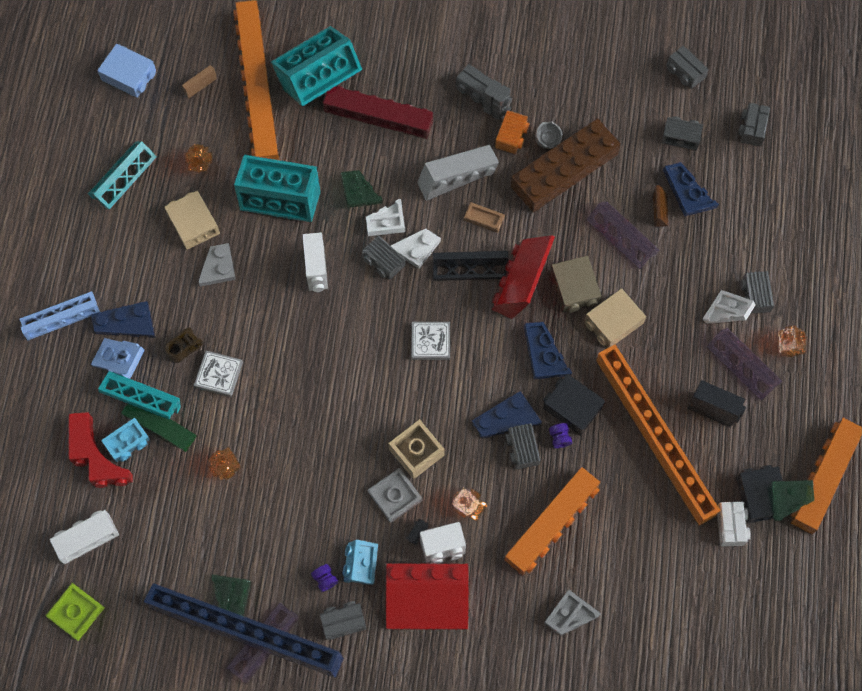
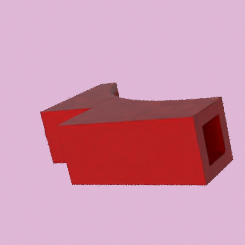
[69,412,133,488]

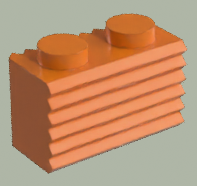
[495,110,530,154]

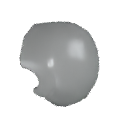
[535,122,563,149]

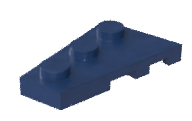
[663,162,719,217]
[91,301,156,338]
[524,322,572,380]
[472,391,542,439]

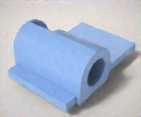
[91,338,144,379]

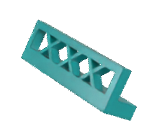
[88,141,157,210]
[98,371,181,419]

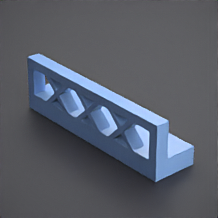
[20,292,100,340]

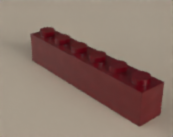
[323,86,433,139]

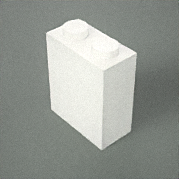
[303,232,328,292]

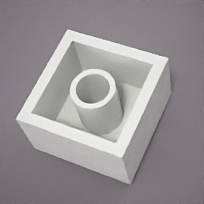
[420,522,466,564]

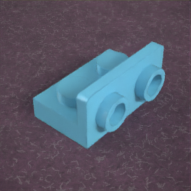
[101,418,150,462]
[343,540,378,585]

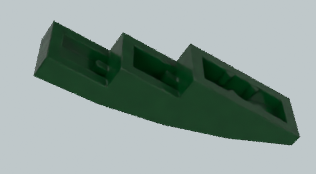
[121,400,197,452]

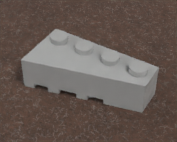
[417,145,499,201]

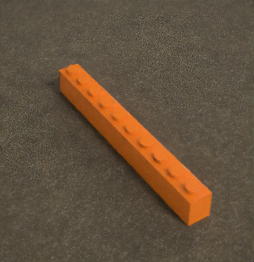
[233,0,279,160]
[596,344,720,526]

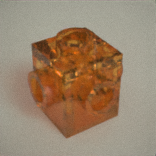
[185,144,212,172]
[777,326,807,357]
[208,447,241,480]
[452,488,488,521]

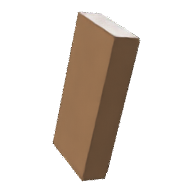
[182,65,217,99]
[464,202,505,233]

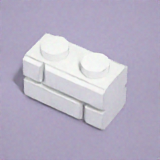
[717,502,750,546]

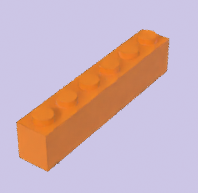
[790,418,862,534]
[504,467,600,576]

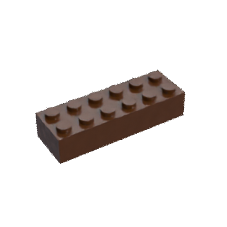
[510,118,621,213]

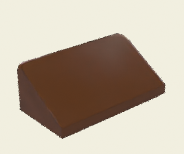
[653,185,668,227]

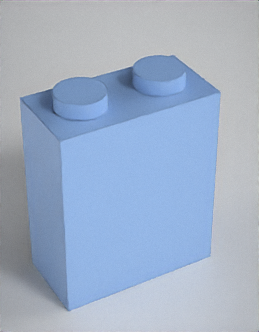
[97,44,156,97]

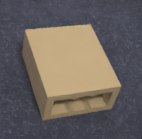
[164,191,220,250]
[585,289,646,348]

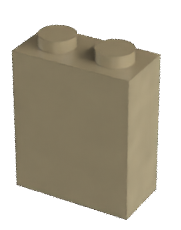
[550,256,601,312]

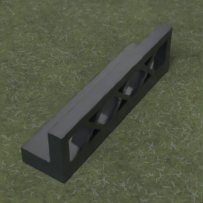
[433,251,509,281]

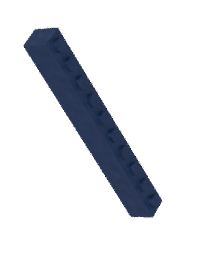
[144,583,344,678]

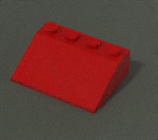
[492,235,555,319]
[386,564,469,630]

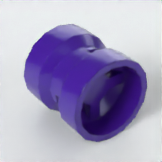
[549,423,573,449]
[311,564,338,592]

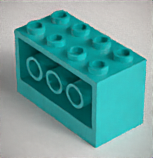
[271,26,362,106]
[234,155,320,222]

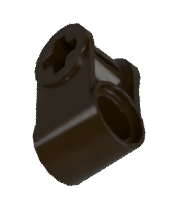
[165,327,203,363]

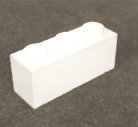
[50,510,119,564]

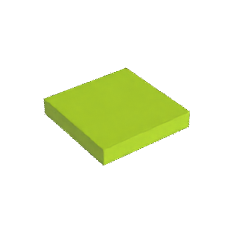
[46,583,105,641]

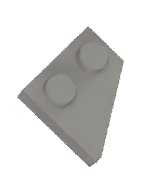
[544,590,601,636]

